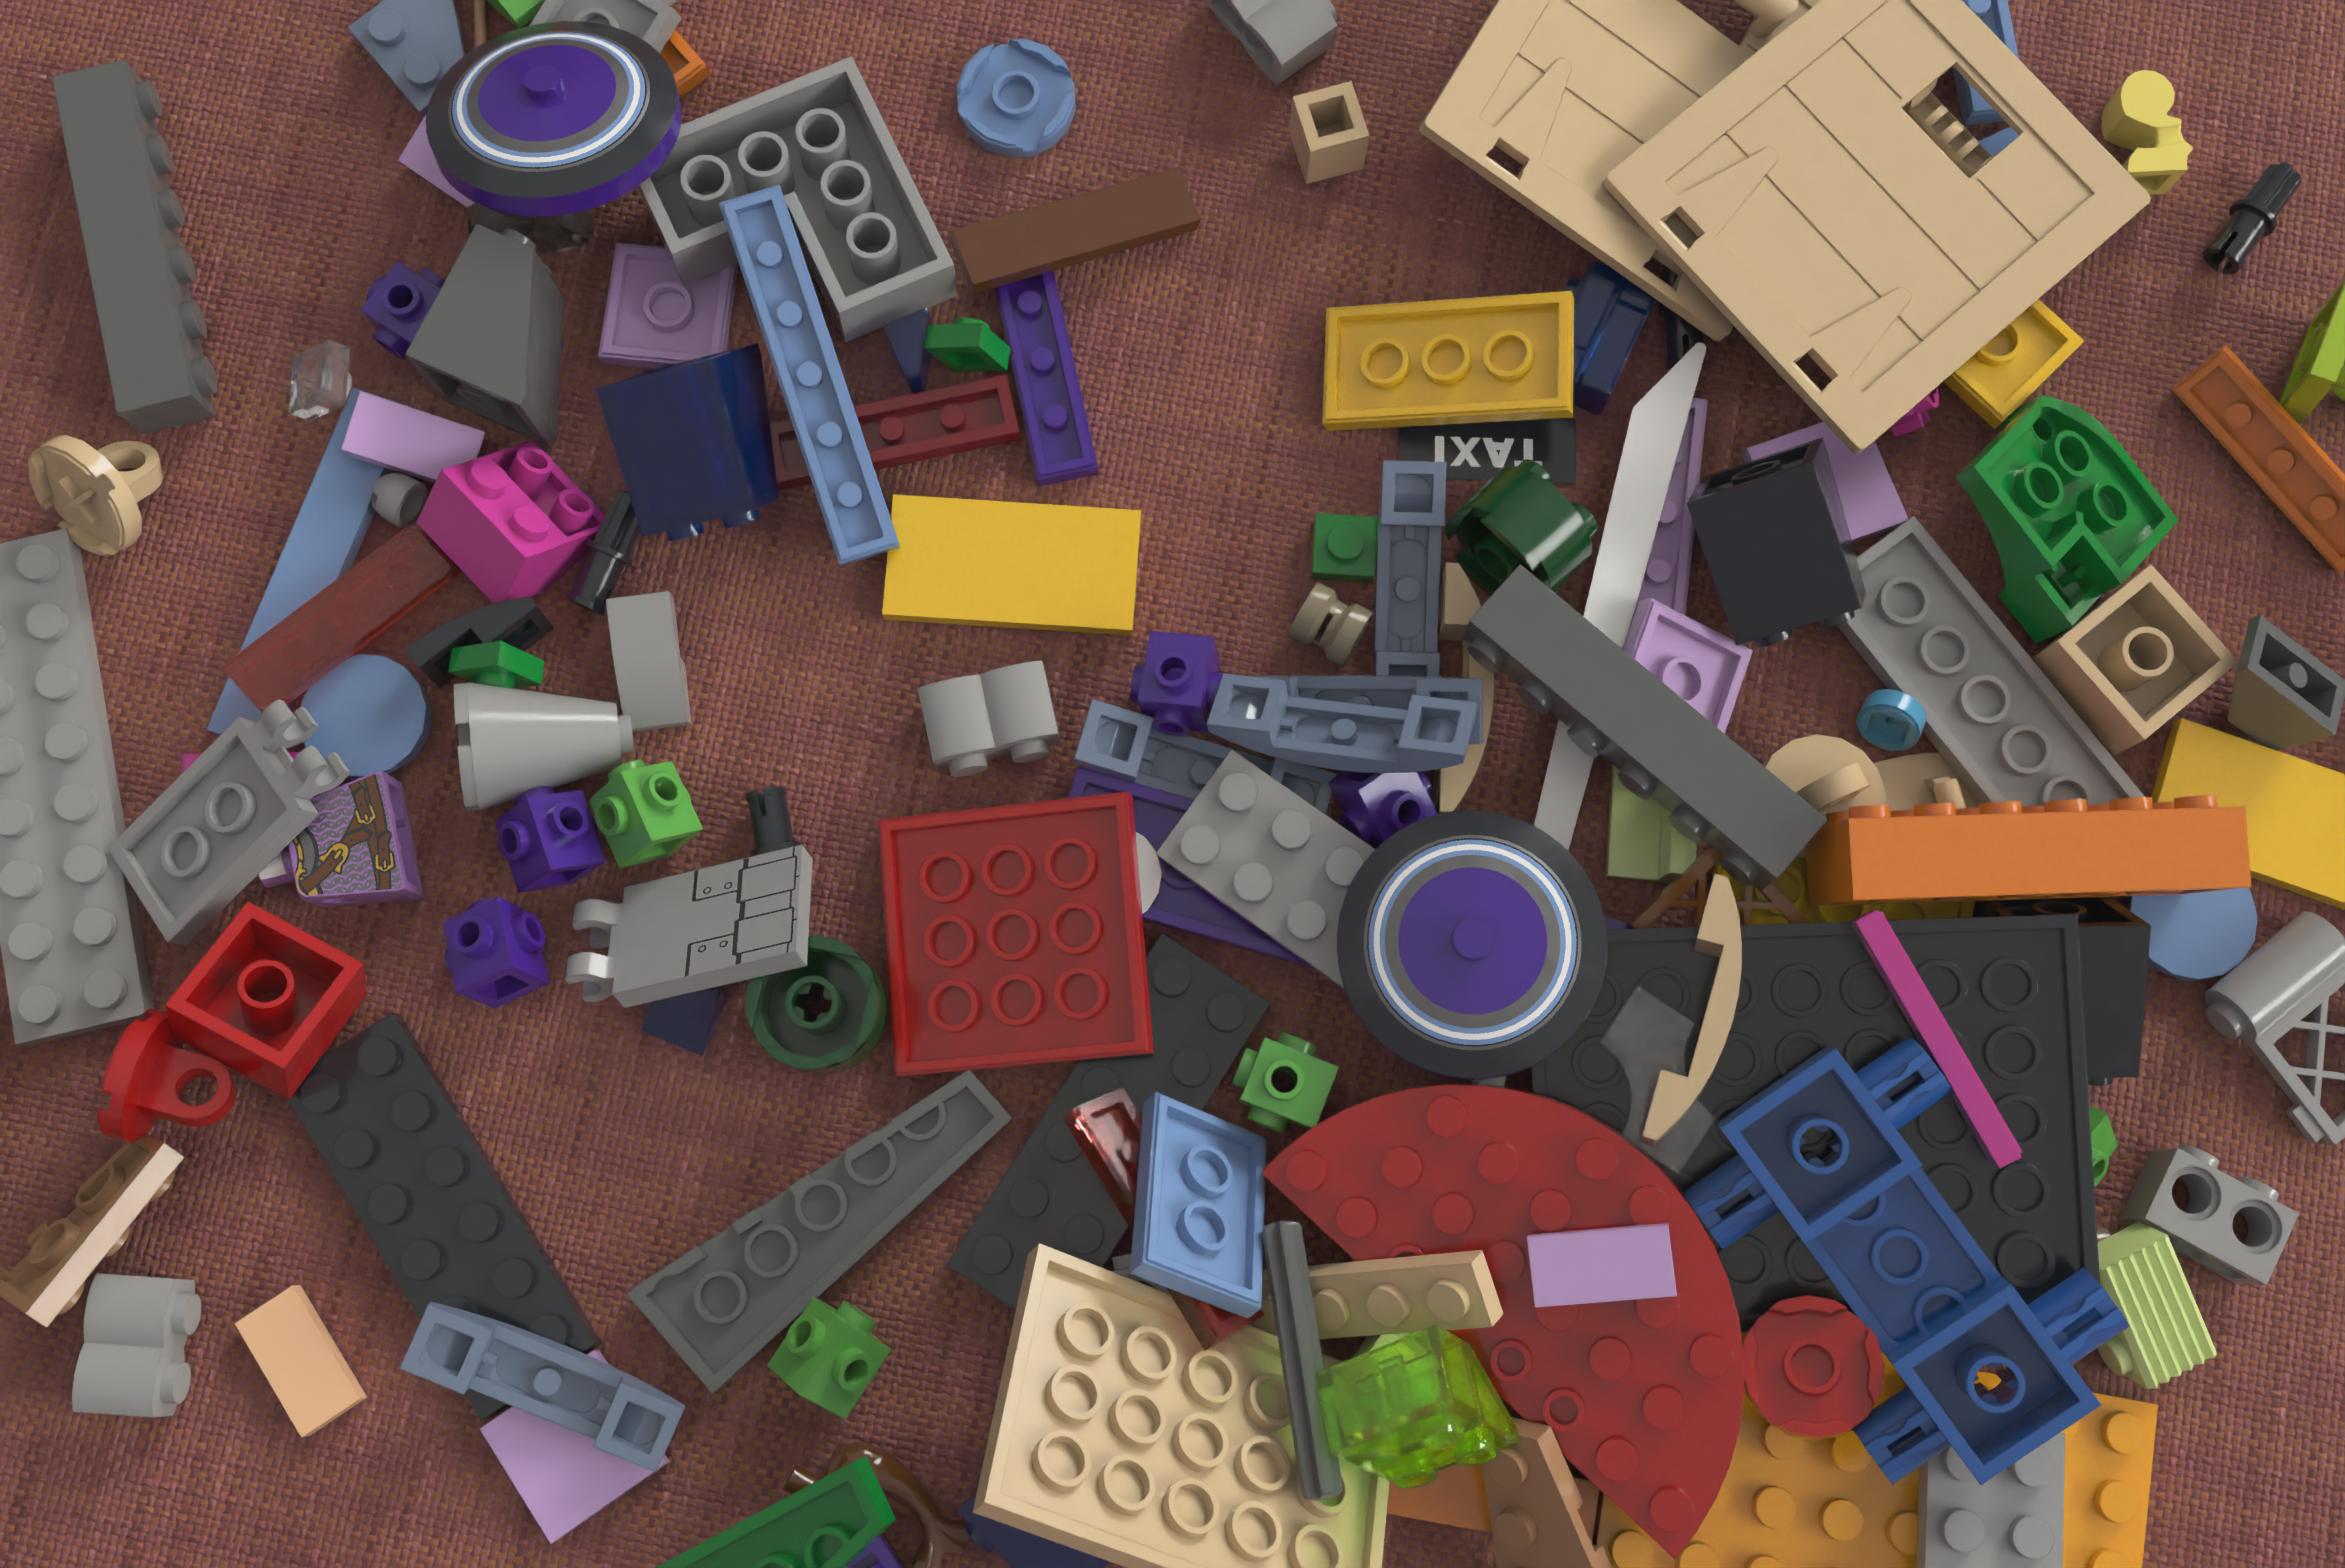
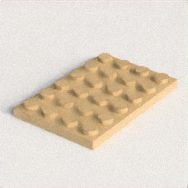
[973,1243,1394,1568]

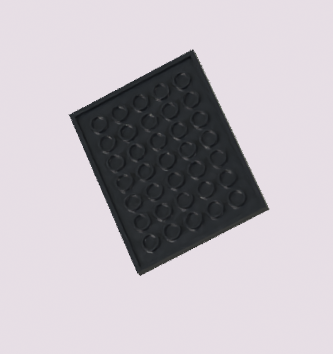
[1532,914,2100,1332]

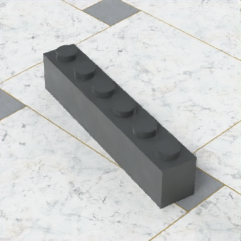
[52,60,218,435]
[1463,564,1828,890]

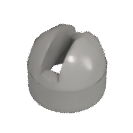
[371,472,427,528]

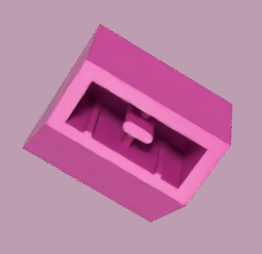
[416,440,606,604]

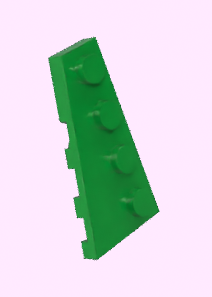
[655,1456,896,1568]

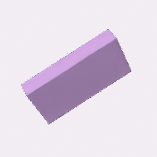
[341,391,485,484]
[1527,1223,1677,1307]

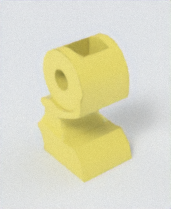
[2101,70,2193,195]

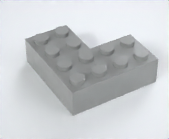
[637,56,957,343]

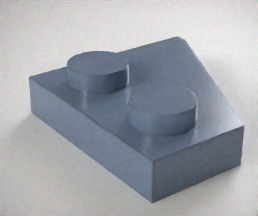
[348,0,465,119]

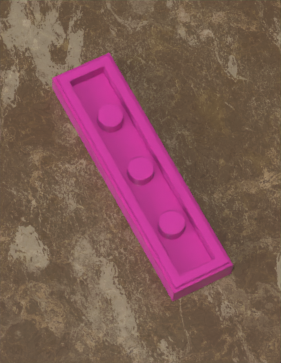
[1850,910,2022,1169]

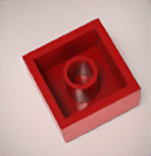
[165,902,367,1099]

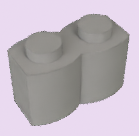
[1206,0,1338,85]
[918,661,1061,777]
[72,1273,201,1417]

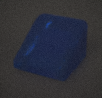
[885,308,933,394]
[642,988,729,1056]

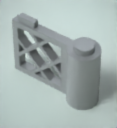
[2204,911,2345,1145]

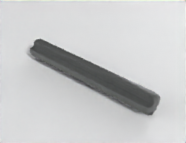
[1262,1221,1343,1501]

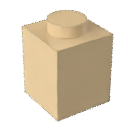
[1289,81,1370,184]

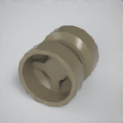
[1288,582,1374,667]

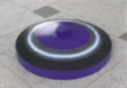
[425,21,682,216]
[1337,810,1608,1080]

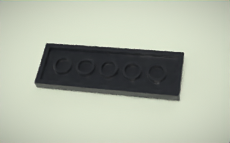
[947,933,1271,1310]
[288,1012,602,1421]

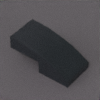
[404,597,554,688]

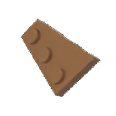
[0,1134,184,1328]
[1476,1412,1612,1568]

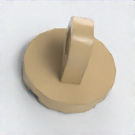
[28,435,163,556]
[1764,734,1886,859]

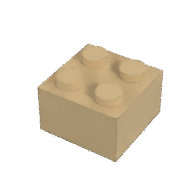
[2031,565,2239,756]

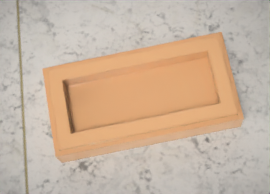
[234,1285,367,1438]

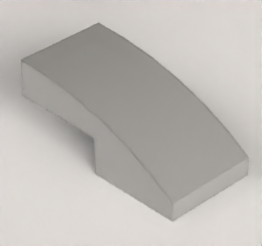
[606,591,691,732]

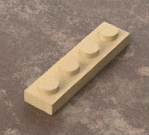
[1250,1250,1503,1339]

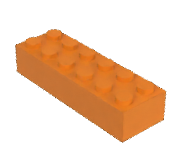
[1806,795,2251,907]

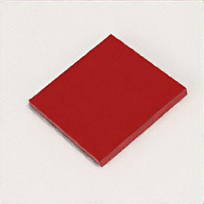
[878,792,1154,1077]

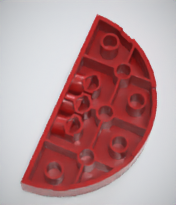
[1261,1083,1744,1559]

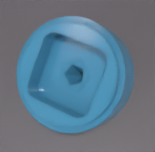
[1856,689,1926,751]

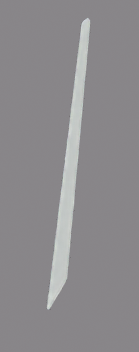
[1473,342,1706,1086]

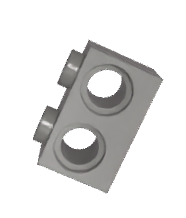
[2118,1144,2299,1285]

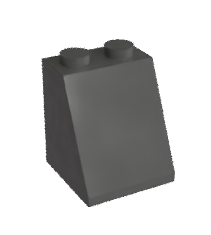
[405,224,564,448]

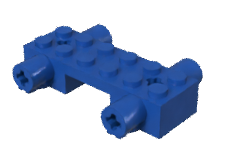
[1682,1036,2129,1485]

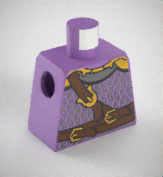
[259,771,424,907]

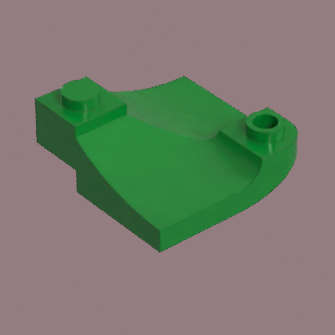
[1956,395,2179,644]

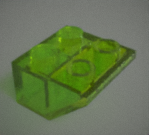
[1315,1325,1520,1488]

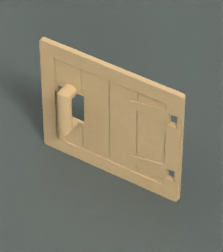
[1419,0,1820,342]
[1603,0,2151,454]

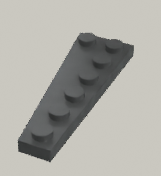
[627,1070,1014,1394]

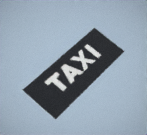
[1398,418,1576,483]

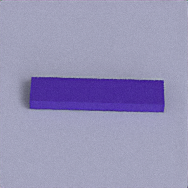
[995,271,1098,487]

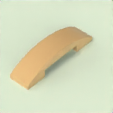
[1433,562,1494,814]
[1641,874,1742,1147]

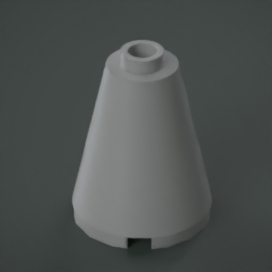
[454,682,634,811]

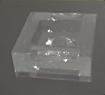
[288,339,352,421]

